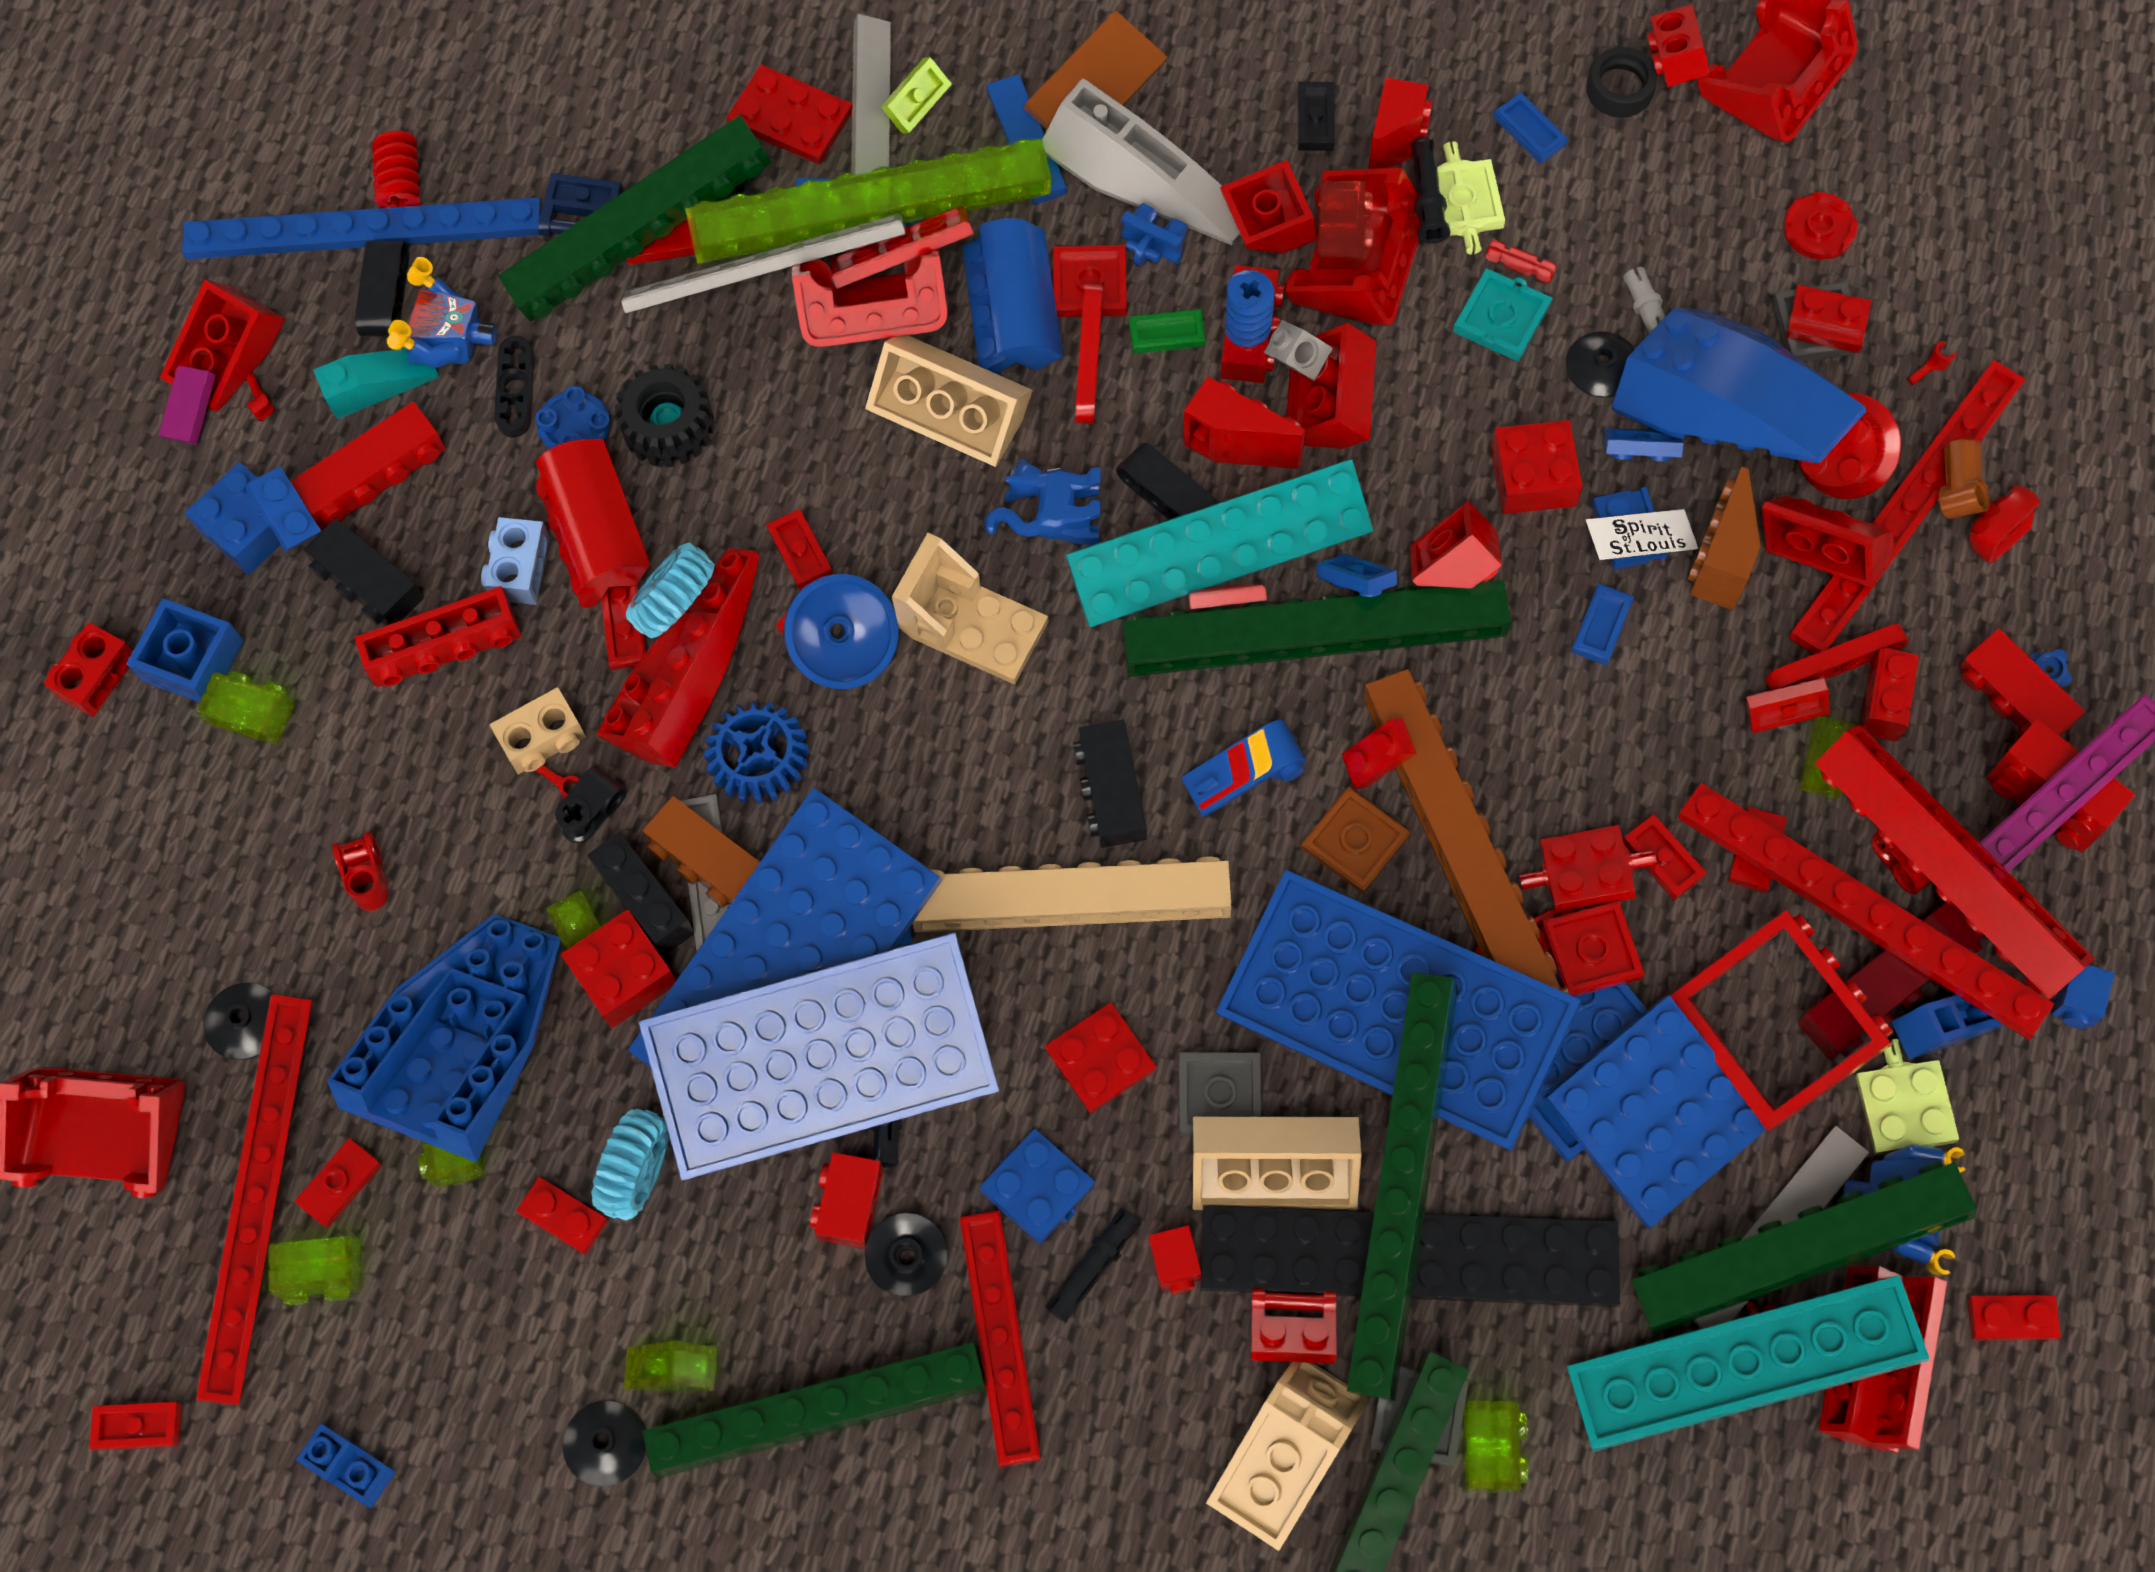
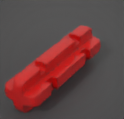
[1486,240,1557,283]

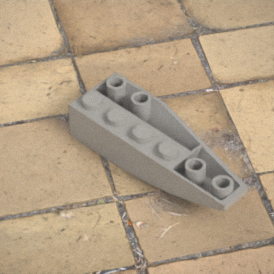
[1038,78,1240,245]

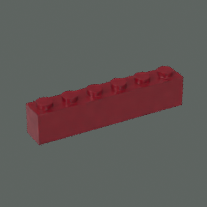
[1797,902,1986,1061]

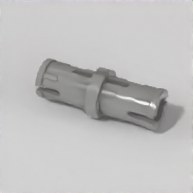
[1623,267,1666,334]

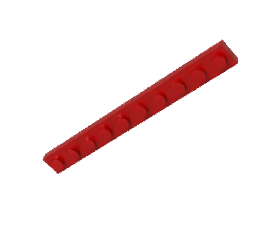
[1789,360,2026,654]
[1678,783,2055,1041]
[196,994,312,1406]

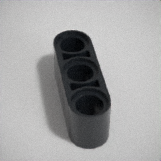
[355,240,409,337]
[1116,442,1218,519]

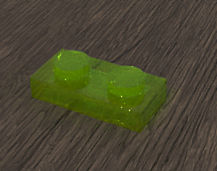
[1799,716,1855,799]

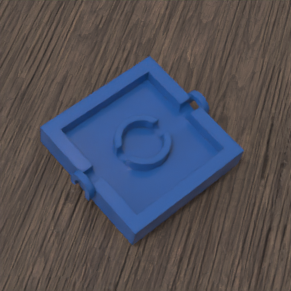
[979,1129,1095,1245]

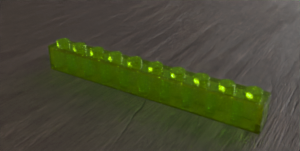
[685,139,1052,264]

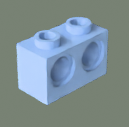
[481,517,550,605]

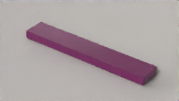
[1980,693,2155,872]

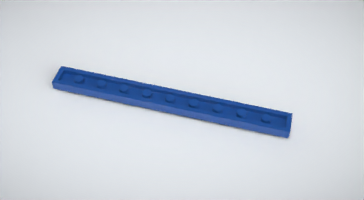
[182,197,542,260]

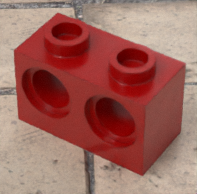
[1647,4,1710,87]
[43,622,133,717]

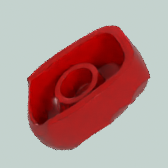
[1969,485,2040,564]

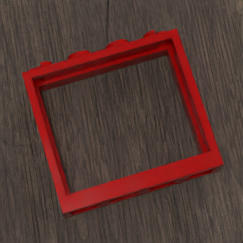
[1670,910,1893,1131]

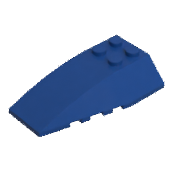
[1612,307,1866,464]

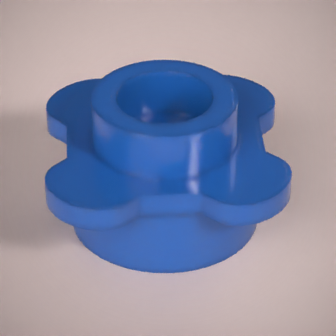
[2030,649,2072,687]

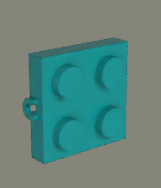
[1453,268,1552,362]

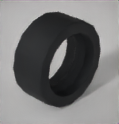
[1586,46,1657,118]

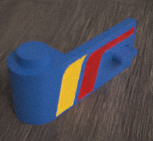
[1181,720,1307,817]

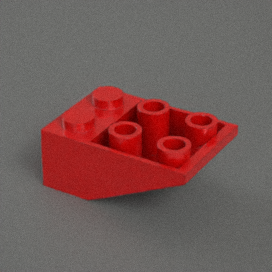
[1183,377,1305,469]

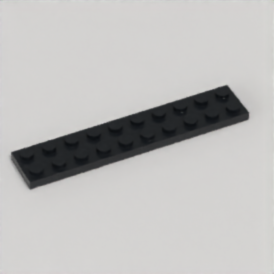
[1201,1206,1620,1307]

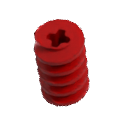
[371,131,421,208]

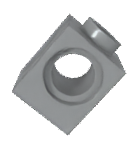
[1264,320,1332,381]

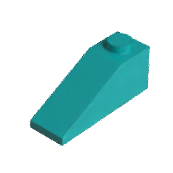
[313,348,439,419]

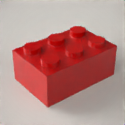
[1986,719,2136,854]

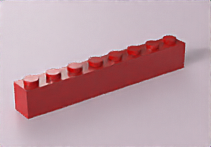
[1814,724,2096,1000]

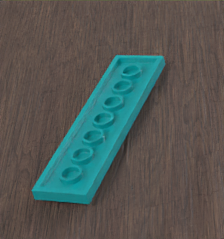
[1065,459,1374,627]
[1567,1275,1930,1452]

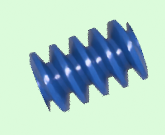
[1225,270,1274,348]

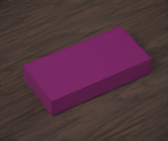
[158,365,216,445]

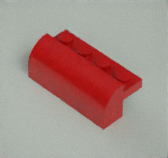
[536,439,650,608]
[1818,1266,1947,1453]

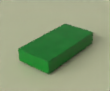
[1129,309,1206,354]

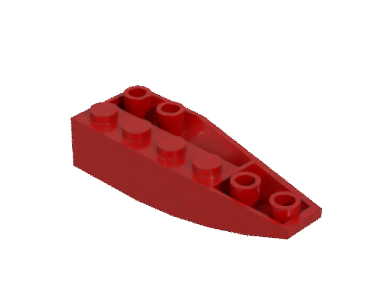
[596,548,759,768]

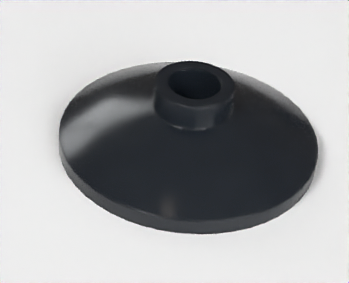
[1566,331,1635,398]
[203,983,275,1060]
[865,1213,948,1297]
[563,1401,646,1487]

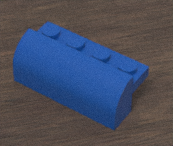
[962,218,1063,374]

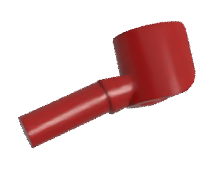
[1907,341,1957,386]
[246,374,275,422]
[536,765,579,799]

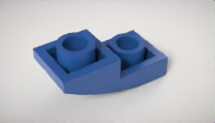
[296,1423,396,1509]

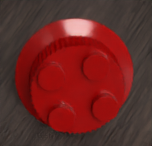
[1797,392,1902,499]

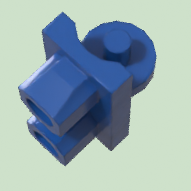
[1121,203,1187,267]

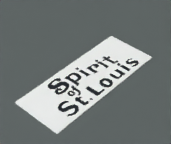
[1586,509,1698,560]

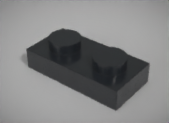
[1297,82,1335,151]

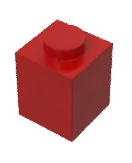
[1148,1225,1201,1294]

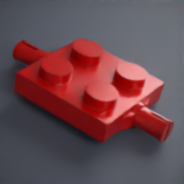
[1519,825,1657,913]

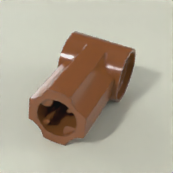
[1939,439,1990,519]

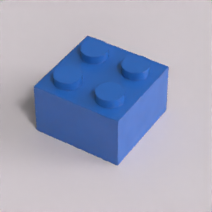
[184,462,281,576]
[126,598,244,706]

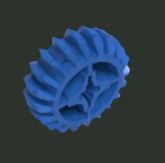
[704,700,809,805]

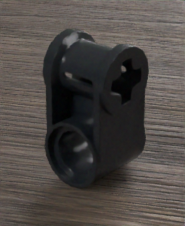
[555,766,627,843]

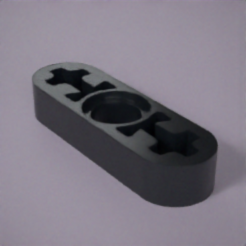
[494,336,535,438]

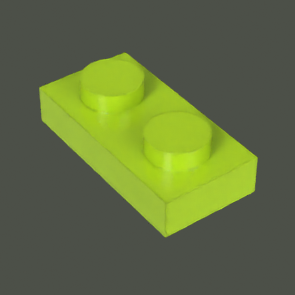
[881,57,952,134]

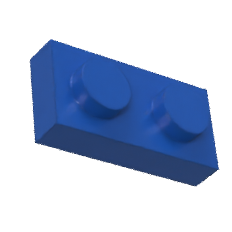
[1602,428,1684,461]
[245,466,321,552]
[1317,554,1397,597]

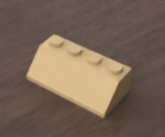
[865,335,1032,467]
[1193,1117,1361,1211]

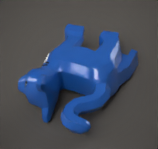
[984,459,1100,545]

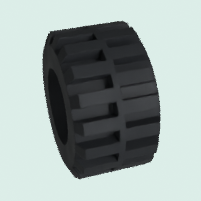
[615,364,714,467]

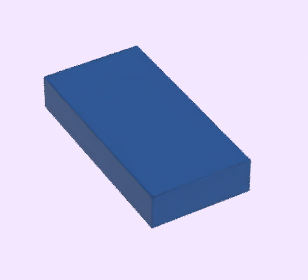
[1493,92,1568,164]
[1571,583,1634,666]

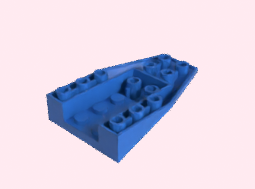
[327,914,563,1162]

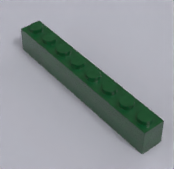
[498,115,771,322]
[1632,1161,1977,1335]
[642,1342,987,1478]

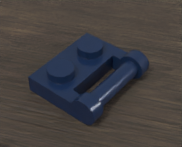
[538,173,623,237]

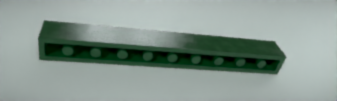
[1122,579,1511,677]
[1347,972,1458,1401]

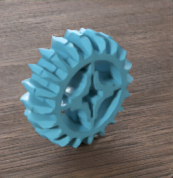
[626,542,714,638]
[591,1108,670,1221]

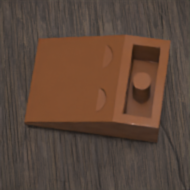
[1688,466,1761,611]

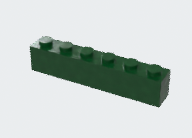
[1329,1351,1469,1572]

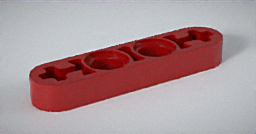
[1075,283,1103,424]
[1764,623,1910,691]

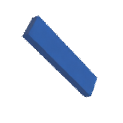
[986,74,1067,205]

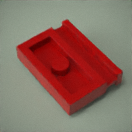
[1785,285,1871,353]

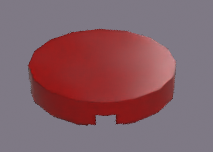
[1783,192,1858,260]

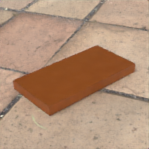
[1023,10,1168,130]

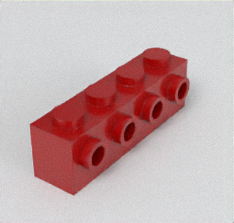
[290,401,446,531]
[354,586,522,688]

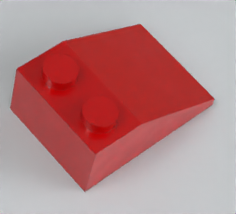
[160,279,285,412]

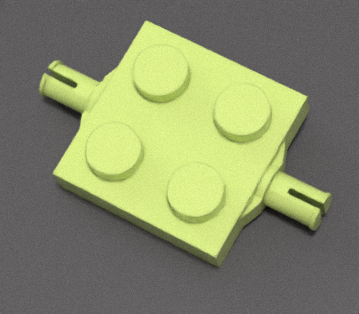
[1437,141,1505,255]
[1855,1039,1959,1156]

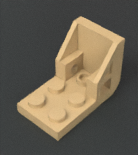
[892,533,1049,685]
[1206,1361,1370,1551]

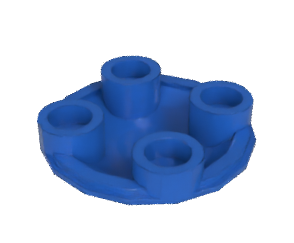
[535,386,611,449]

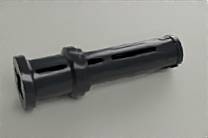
[1411,137,1451,243]

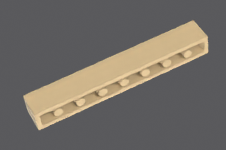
[912,857,1231,932]

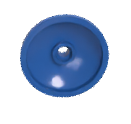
[784,574,899,689]

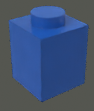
[2051,965,2115,1029]

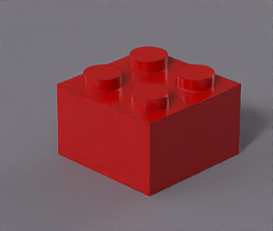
[1490,420,1583,515]
[561,909,676,1029]

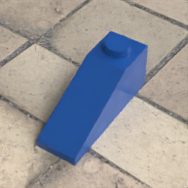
[1892,995,2005,1059]

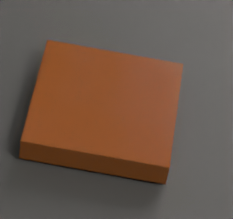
[1300,787,1411,894]

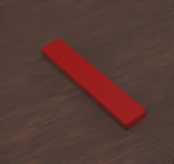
[959,1210,1041,1468]

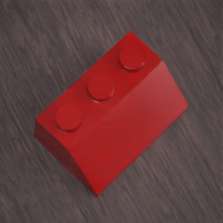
[1286,323,1376,449]
[1762,495,1894,588]

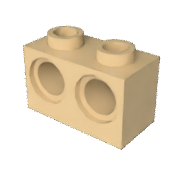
[489,687,586,774]

